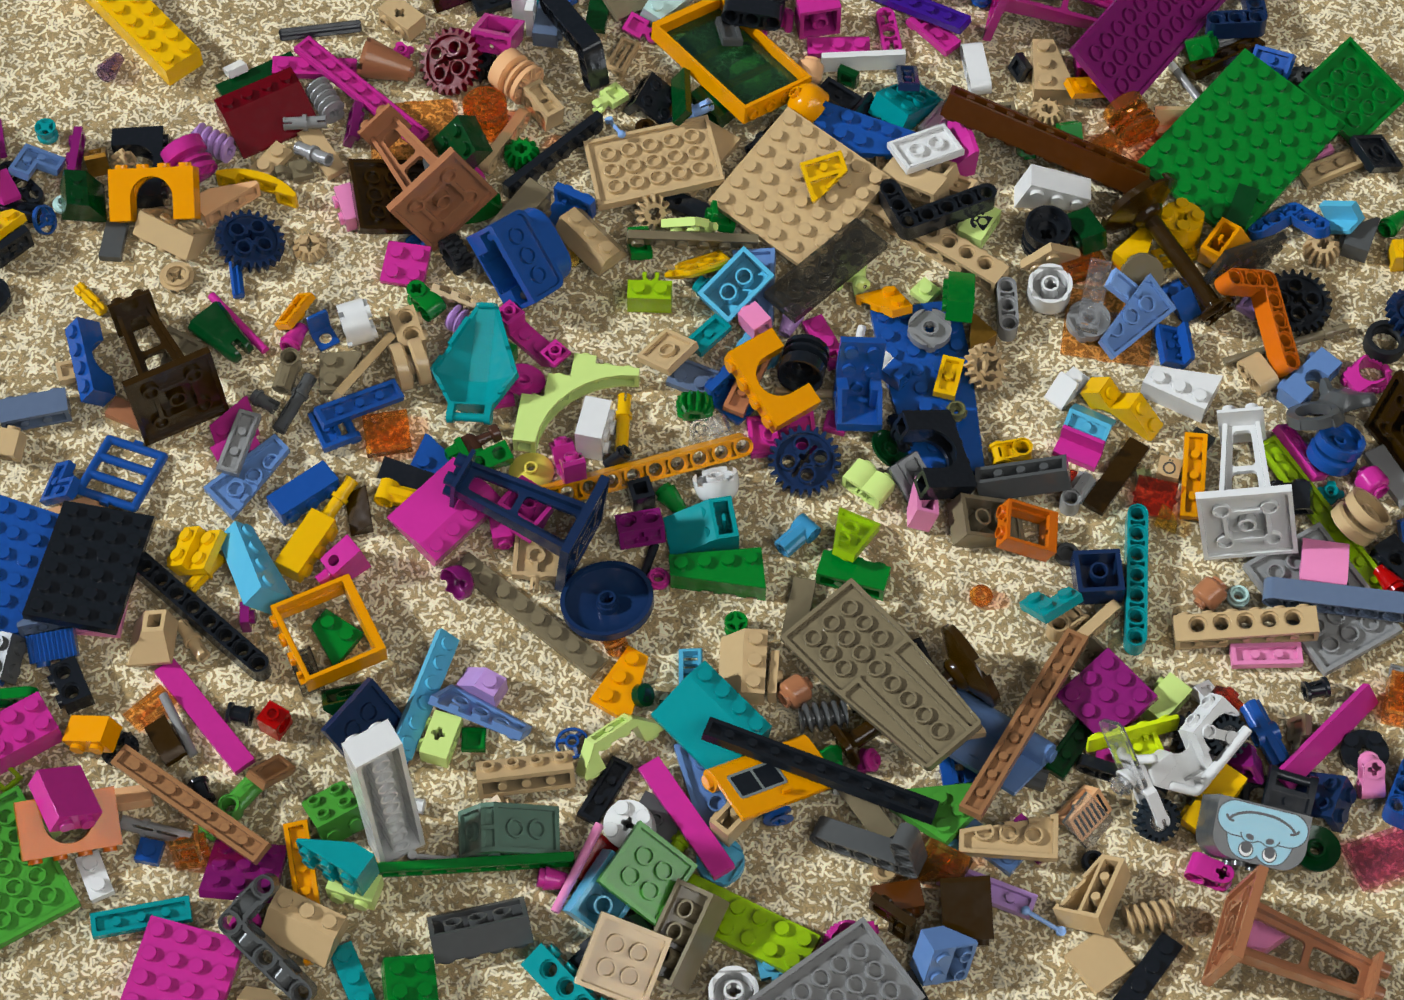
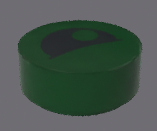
[631,683,655,708]

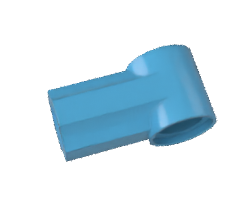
[774,513,821,558]

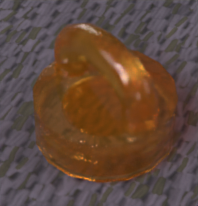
[602,637,628,657]

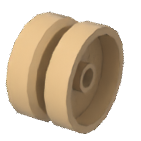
[388,337,433,392]
[1331,487,1392,546]

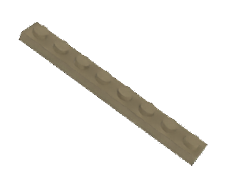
[455,552,607,680]

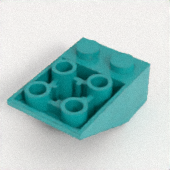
[868,81,944,130]
[663,496,739,554]
[296,838,380,896]

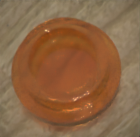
[969,584,993,607]

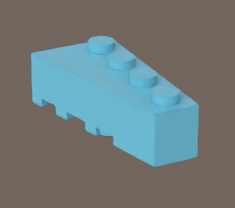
[221,521,294,615]

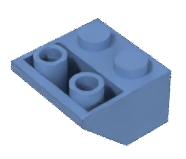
[910,926,978,987]

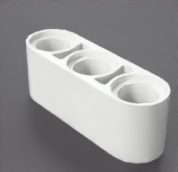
[960,42,992,95]

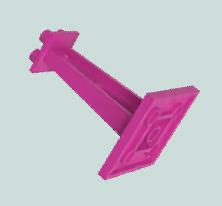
[982,0,1114,41]

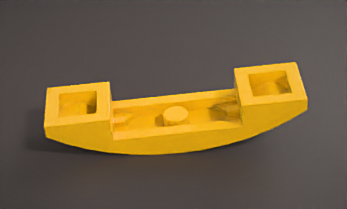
[215,168,299,209]

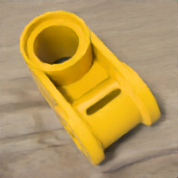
[987,437,1033,465]

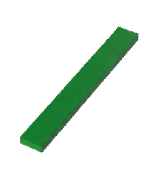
[377,851,575,878]

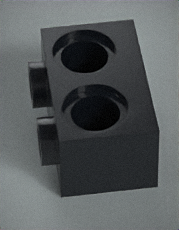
[47,655,95,715]

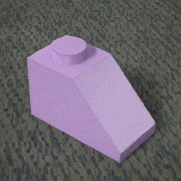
[455,667,508,707]

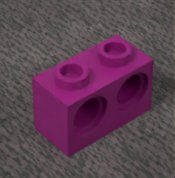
[614,507,666,550]

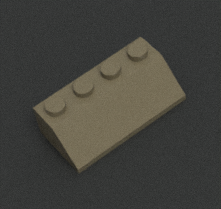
[653,878,730,994]

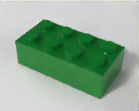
[381,954,439,1000]

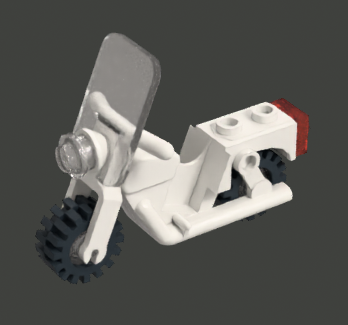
[1099,685,1252,843]

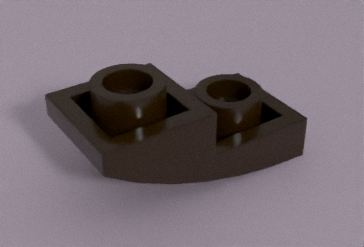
[144,715,188,768]

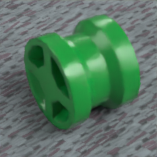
[724,611,748,635]

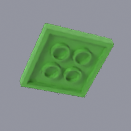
[596,820,698,926]

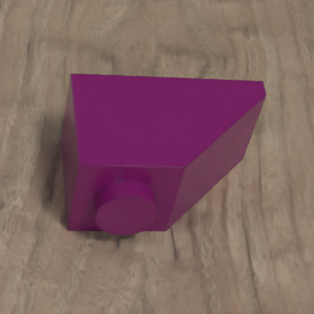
[1227,743,1265,785]

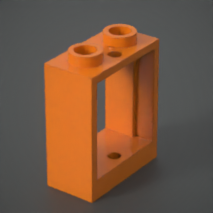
[995,498,1058,562]

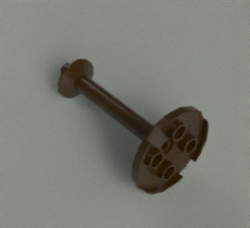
[1101,172,1236,326]
[829,624,1001,768]

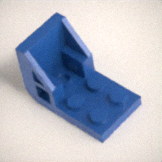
[833,336,886,432]

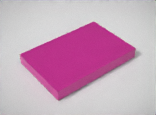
[746,411,817,459]

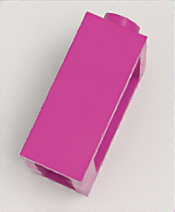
[470,13,525,55]

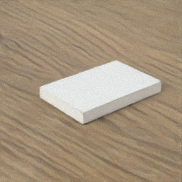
[887,123,965,175]

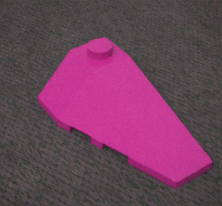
[946,120,979,176]

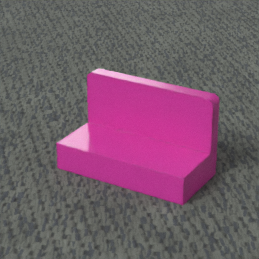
[1052,425,1106,472]

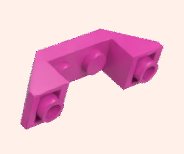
[499,299,571,368]
[548,436,587,484]

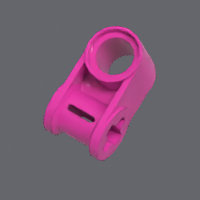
[1184,852,1234,892]

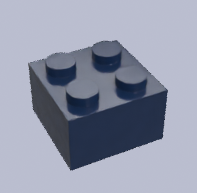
[1070,548,1126,605]

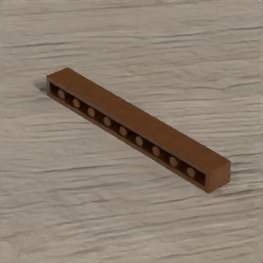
[940,84,1150,194]

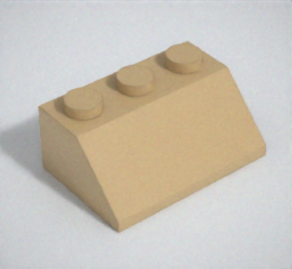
[132,206,215,262]
[555,207,629,276]
[719,628,768,705]
[261,885,349,969]

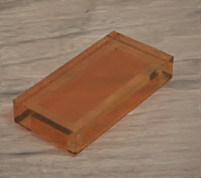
[123,684,176,733]

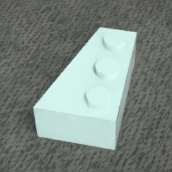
[640,0,693,27]

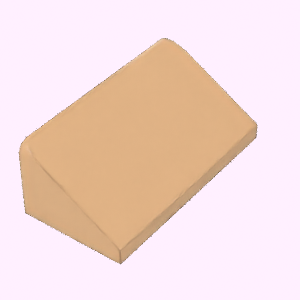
[115,785,154,812]

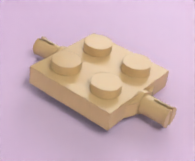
[512,528,562,594]

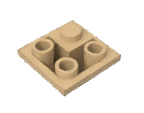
[127,609,179,667]

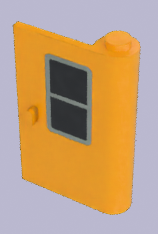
[701,734,831,822]

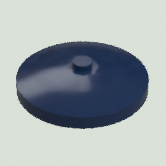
[560,561,654,641]

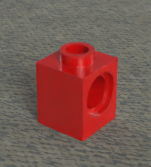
[256,700,293,741]

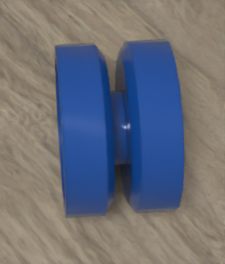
[1306,422,1366,477]

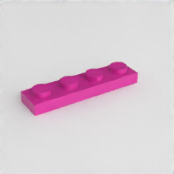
[272,56,357,80]

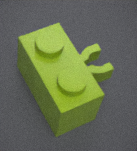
[627,272,672,313]

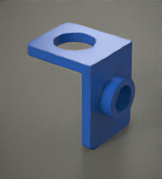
[306,309,340,351]

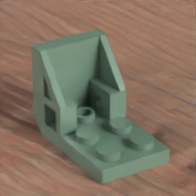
[458,802,560,858]

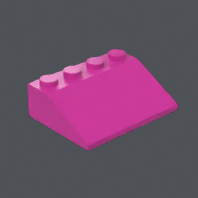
[387,457,501,567]

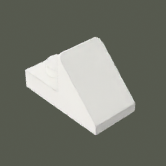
[1044,366,1090,411]

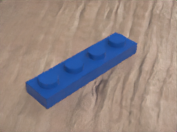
[313,378,405,430]

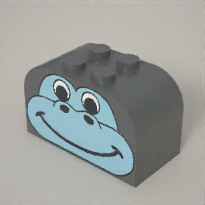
[1196,794,1313,873]

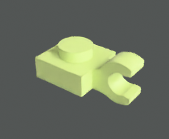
[592,82,629,113]

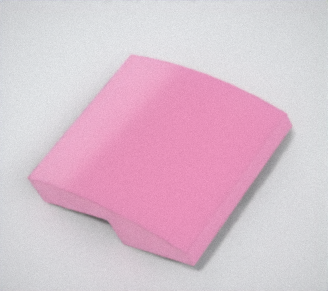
[1299,538,1350,585]

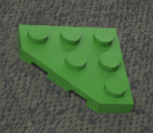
[889,783,974,848]

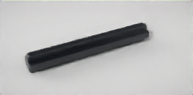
[279,20,362,41]

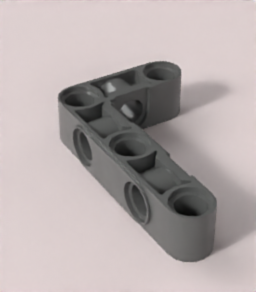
[218,873,317,1000]

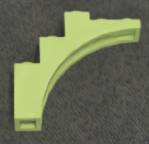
[512,353,640,453]

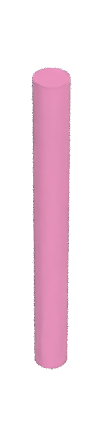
[551,822,603,914]

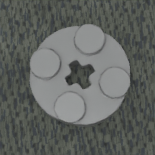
[1066,300,1111,343]
[907,309,952,353]

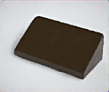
[346,486,374,536]

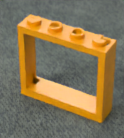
[269,573,388,692]

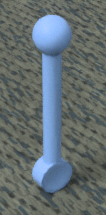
[605,116,626,139]
[1021,906,1066,936]

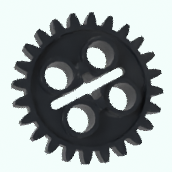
[1275,269,1332,337]

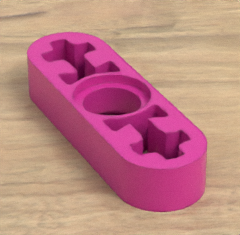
[876,7,902,50]

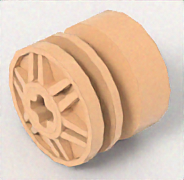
[488,48,544,105]

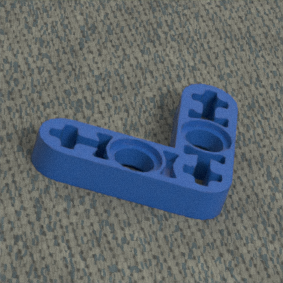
[1248,202,1331,242]

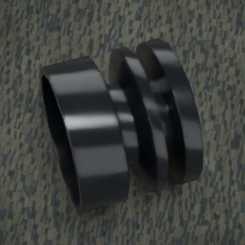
[1021,205,1071,256]
[777,334,830,392]

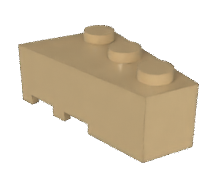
[1030,39,1075,105]
[881,157,950,212]
[1052,854,1131,936]

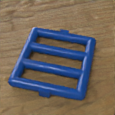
[78,435,168,512]

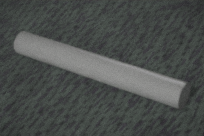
[158,692,198,758]

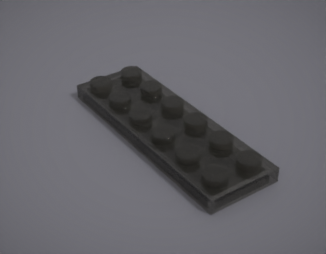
[763,218,888,323]

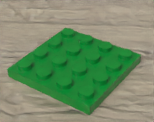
[1297,36,1404,147]

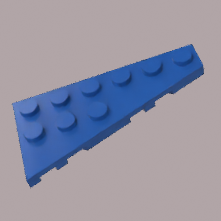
[812,101,916,159]

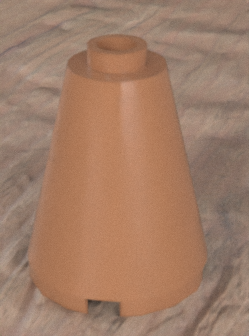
[357,37,417,82]

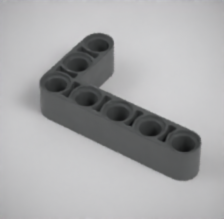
[809,816,928,879]

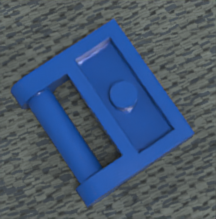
[307,412,362,453]

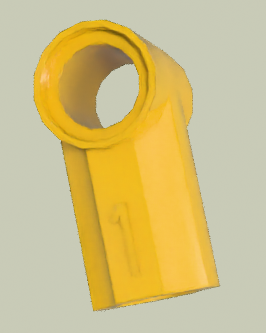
[373,478,417,508]

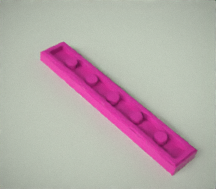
[154,658,256,775]
[1278,683,1379,789]
[638,756,735,881]

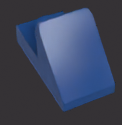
[1161,278,1202,323]

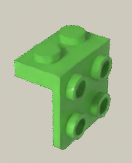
[302,781,364,841]

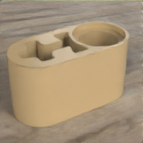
[1237,352,1280,396]

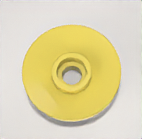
[509,452,554,486]

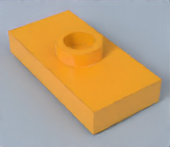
[275,292,316,330]

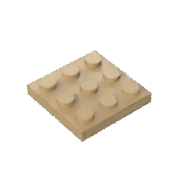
[573,910,672,1000]

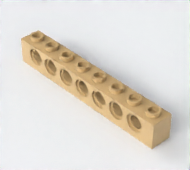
[861,195,1010,295]

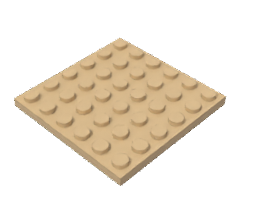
[708,107,891,276]

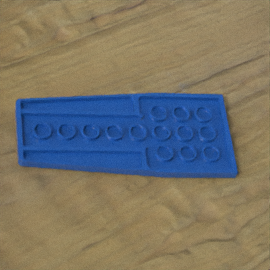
[870,301,985,475]

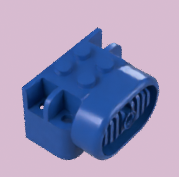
[466,208,572,309]

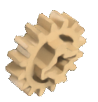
[963,343,1008,392]

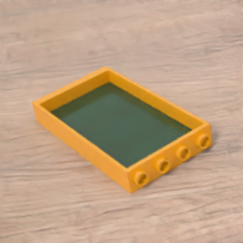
[651,0,812,124]

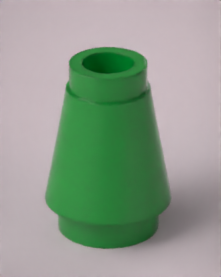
[1378,210,1404,238]
[655,482,688,513]

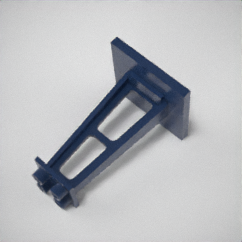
[442,449,610,592]

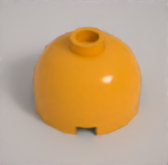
[787,83,829,123]

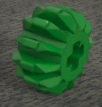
[503,136,540,172]
[676,390,714,423]

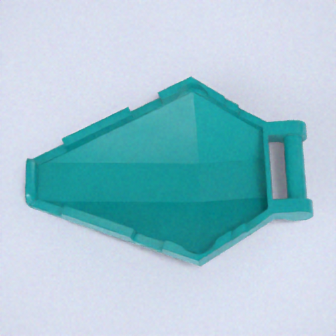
[430,302,519,425]

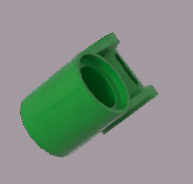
[406,280,447,322]

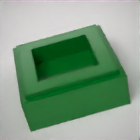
[461,727,487,753]

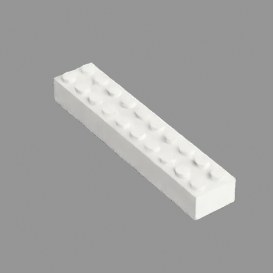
[341,719,425,863]

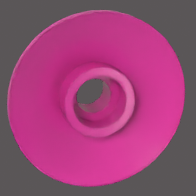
[508,363,546,395]

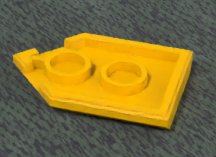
[664,250,731,279]

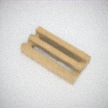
[606,37,641,77]

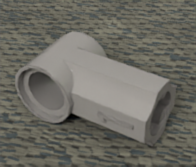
[1059,471,1096,516]

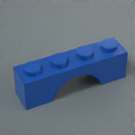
[65,317,116,407]

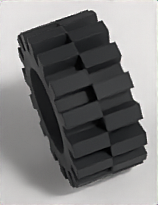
[438,233,473,276]

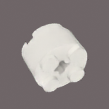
[1026,263,1073,315]
[336,298,378,348]
[603,800,657,849]
[708,966,759,1000]

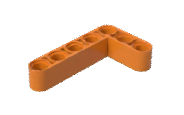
[1214,268,1300,379]

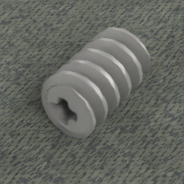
[306,77,344,124]

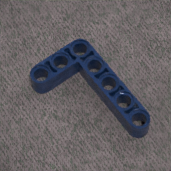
[1205,0,1268,39]

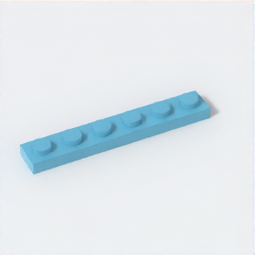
[395,628,460,762]

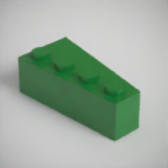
[668,547,766,601]

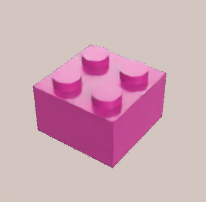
[794,0,842,40]

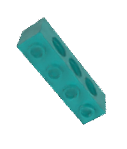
[521,943,607,1000]

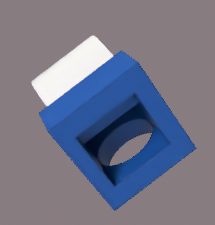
[881,351,913,392]

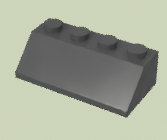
[427,896,534,964]

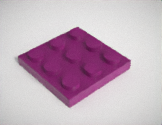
[1056,648,1158,734]
[199,839,288,903]

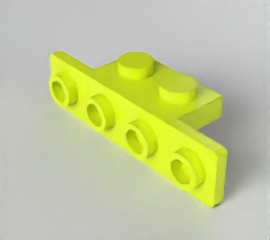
[1086,714,1180,768]

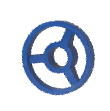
[32,204,57,235]
[556,727,588,759]

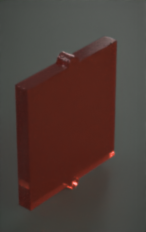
[1132,475,1179,520]

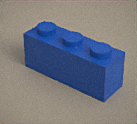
[266,460,340,526]

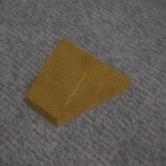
[84,146,110,177]
[969,313,997,349]

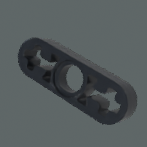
[0,161,45,205]

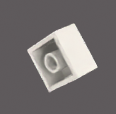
[574,396,616,461]

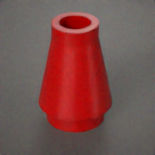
[1373,564,1404,592]

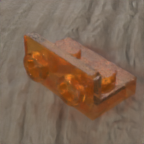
[169,825,210,871]

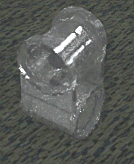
[689,414,734,445]

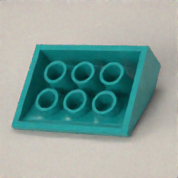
[651,661,772,770]

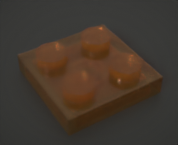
[362,409,413,458]

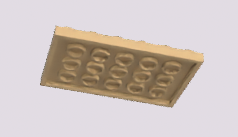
[583,114,725,211]

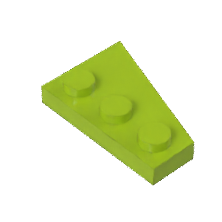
[832,507,881,563]

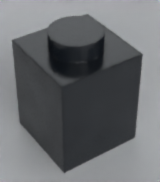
[627,476,656,512]

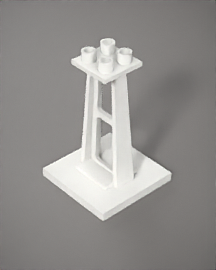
[1195,403,1298,560]

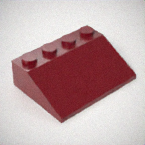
[214,67,316,159]

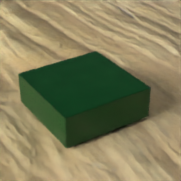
[837,64,860,89]

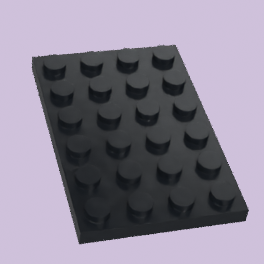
[22,500,155,635]

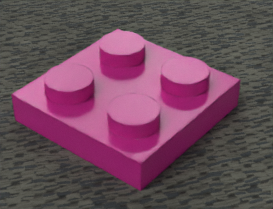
[380,240,432,287]

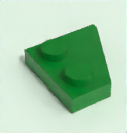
[312,609,364,666]

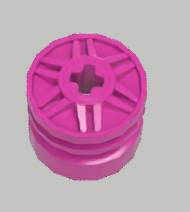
[160,133,218,183]

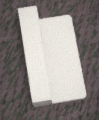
[511,0,537,37]

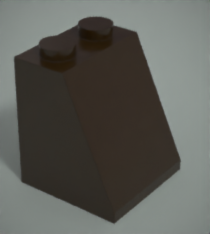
[940,875,994,947]

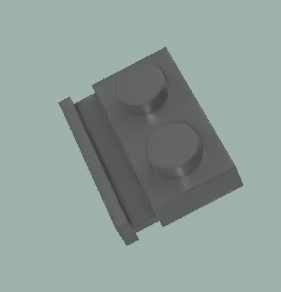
[887,451,927,503]

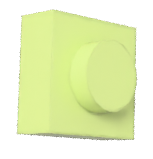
[910,277,941,303]

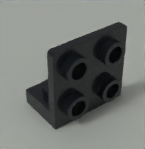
[623,72,672,125]
[0,225,34,269]

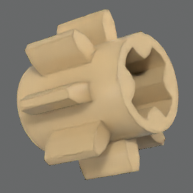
[110,148,137,169]

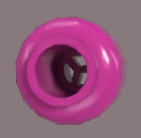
[1355,465,1389,499]

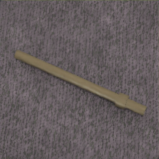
[1222,323,1350,366]

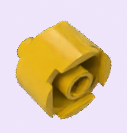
[1160,198,1205,250]

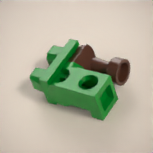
[444,424,514,470]

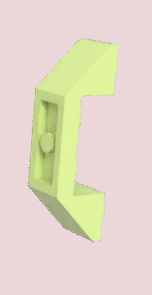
[575,713,664,781]

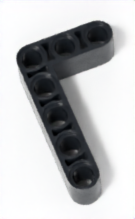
[539,0,609,92]
[879,179,997,241]

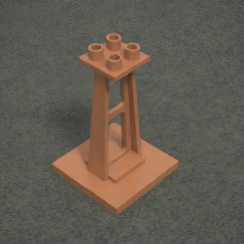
[357,103,498,252]
[1200,864,1392,1000]

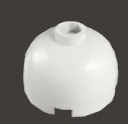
[692,466,739,501]

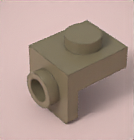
[1074,636,1107,673]

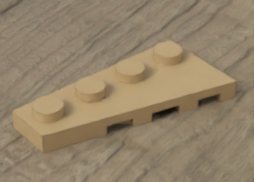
[958,813,1059,862]

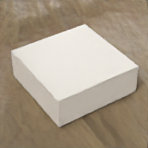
[222,59,249,79]

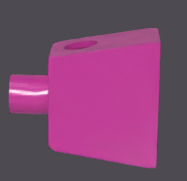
[315,534,371,585]

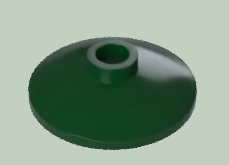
[871,430,909,467]
[1299,825,1341,872]

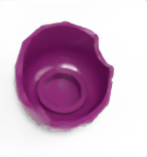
[440,565,474,601]

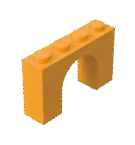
[108,162,201,223]
[724,328,821,434]

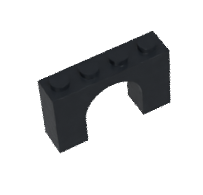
[111,126,170,209]
[893,410,977,500]

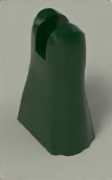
[188,301,254,363]

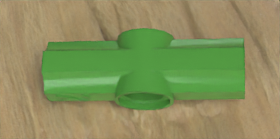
[197,777,263,843]

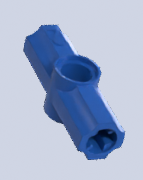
[1240,699,1290,767]

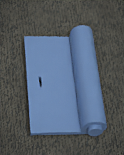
[949,689,1058,796]

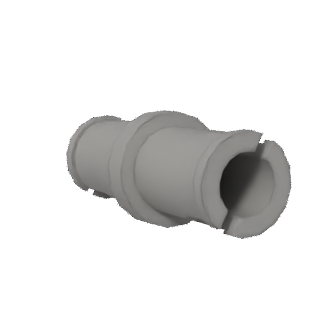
[283,114,327,131]
[293,141,334,167]

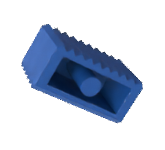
[25,628,80,668]

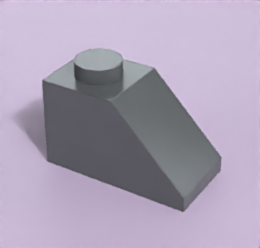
[1339,217,1381,263]

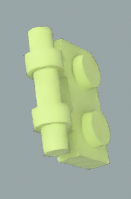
[661,217,718,232]

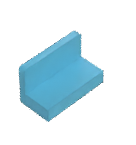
[1319,200,1365,235]
[1063,403,1117,444]

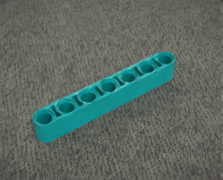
[1123,504,1149,656]

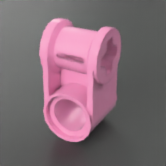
[1356,751,1386,800]

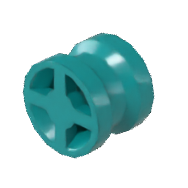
[34,118,59,145]

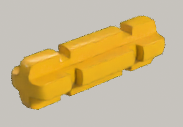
[74,282,108,316]

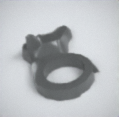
[1286,377,1378,431]

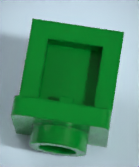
[1185,31,1219,61]
[705,200,736,233]
[626,226,653,261]

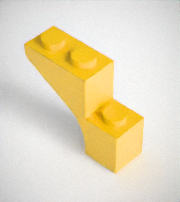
[1080,377,1163,441]

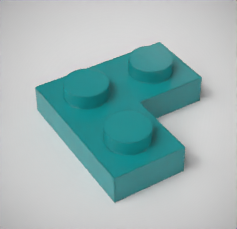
[1019,587,1084,624]

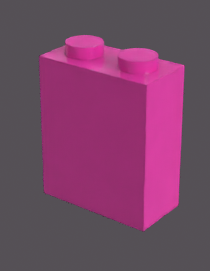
[28,765,103,832]

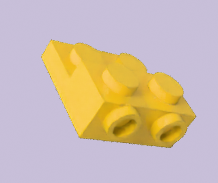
[166,526,227,576]

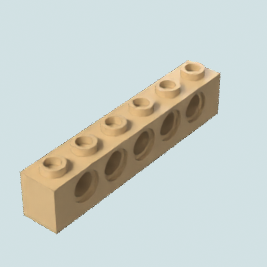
[1172,604,1320,650]

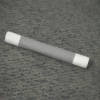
[1168,61,1201,101]

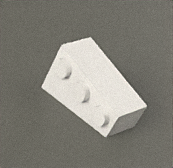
[1014,164,1091,211]
[1140,365,1223,423]

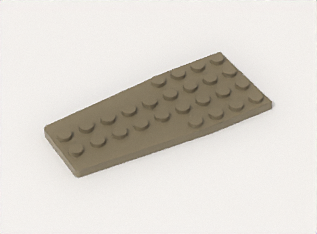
[780,578,982,771]

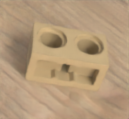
[521,79,565,132]
[388,304,430,354]

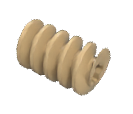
[1121,898,1176,936]

